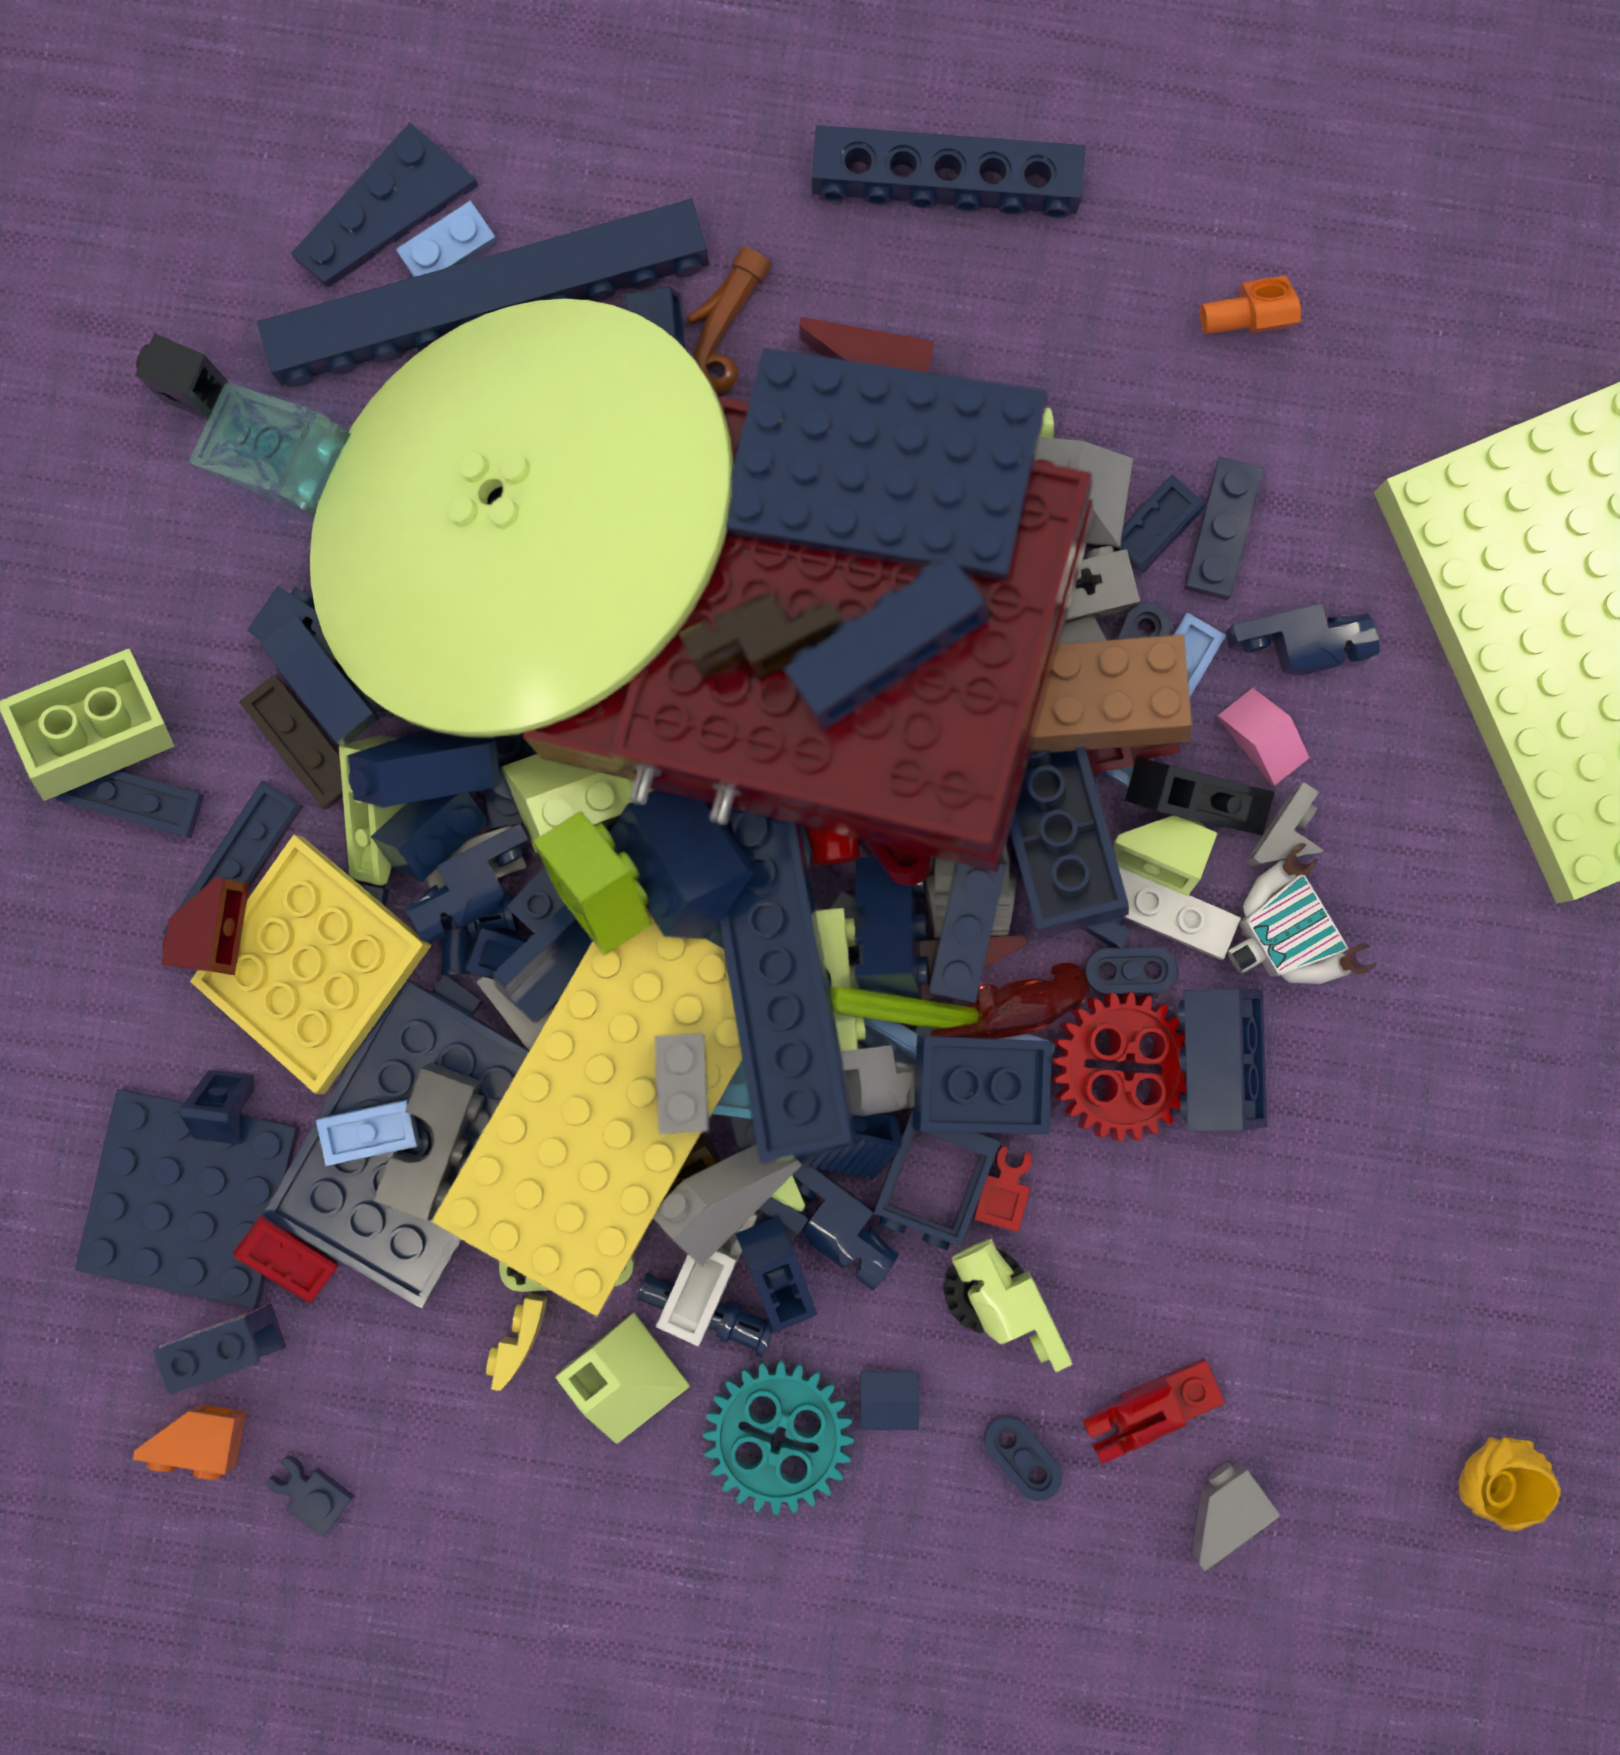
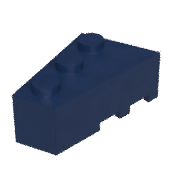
[854,856,930,999]

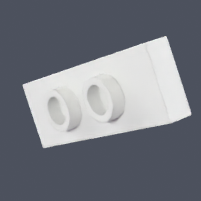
[1119,867,1241,960]

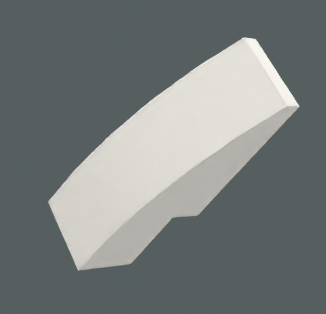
[656,1210,760,1347]

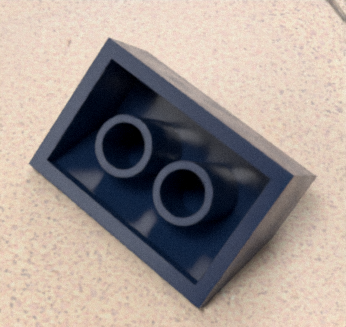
[609,790,755,939]
[1178,989,1267,1131]

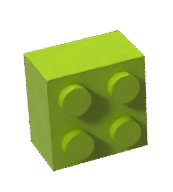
[533,811,652,955]

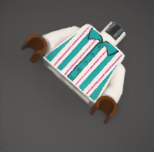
[1227,843,1377,984]

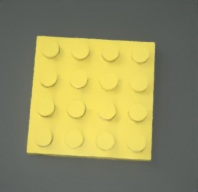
[190,835,431,1094]

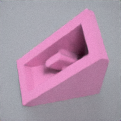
[1216,688,1310,787]

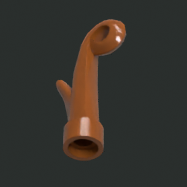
[687,246,773,394]

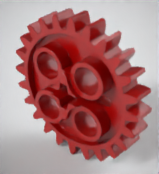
[1051,992,1187,1142]

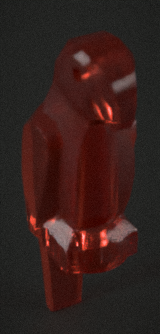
[930,963,1089,1039]

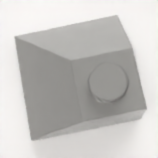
[1034,437,1134,548]

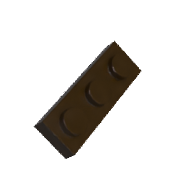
[239,674,343,810]

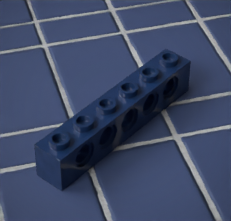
[812,125,1086,218]

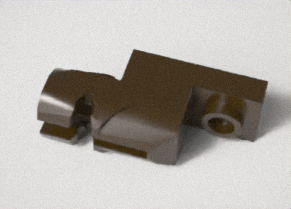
[680,593,842,680]

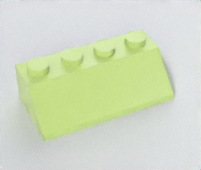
[501,754,654,853]

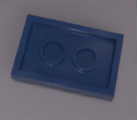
[913,1036,1052,1134]

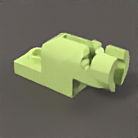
[952,1239,1073,1372]

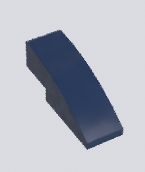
[260,614,380,747]

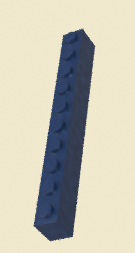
[257,198,709,387]

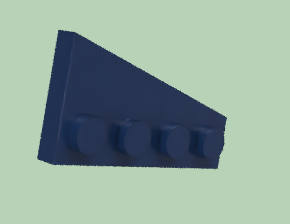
[291,122,479,288]

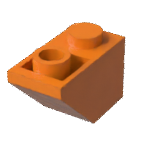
[133,1403,246,1480]

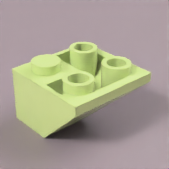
[555,1312,690,1444]

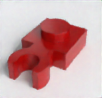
[973,1145,1032,1232]

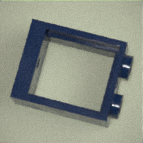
[873,1108,1000,1250]

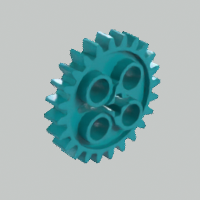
[703,1359,854,1515]

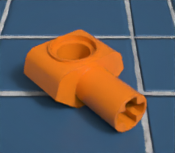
[1200,275,1301,335]

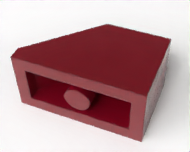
[161,877,250,975]

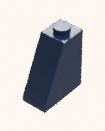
[348,729,500,808]

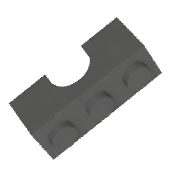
[374,1063,485,1220]

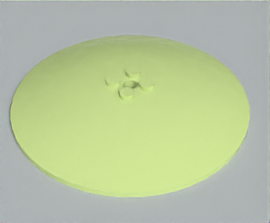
[310,299,734,737]

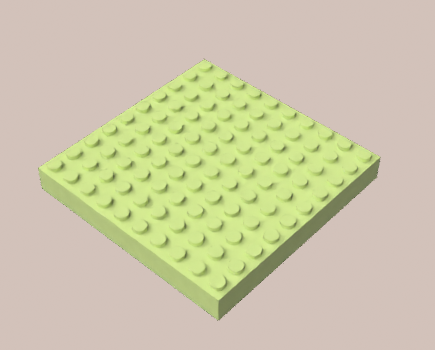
[1374,382,1620,903]

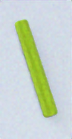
[830,986,980,1033]

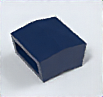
[625,286,685,349]
[860,1372,919,1430]

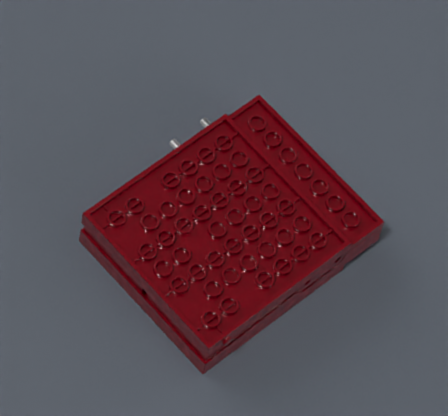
[523,396,1093,872]

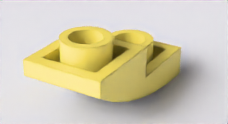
[486,1294,548,1391]

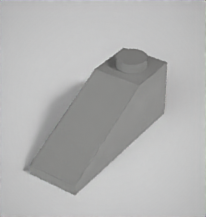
[653,1144,802,1266]

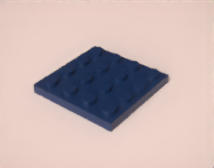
[75,1089,299,1309]

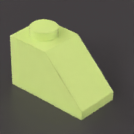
[1112,815,1217,896]

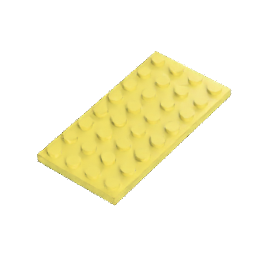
[432,906,743,1317]

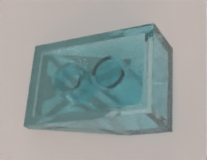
[188,382,351,516]

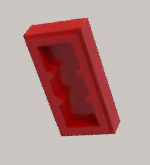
[233,1215,338,1304]

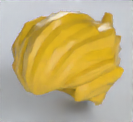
[1458,1437,1561,1532]

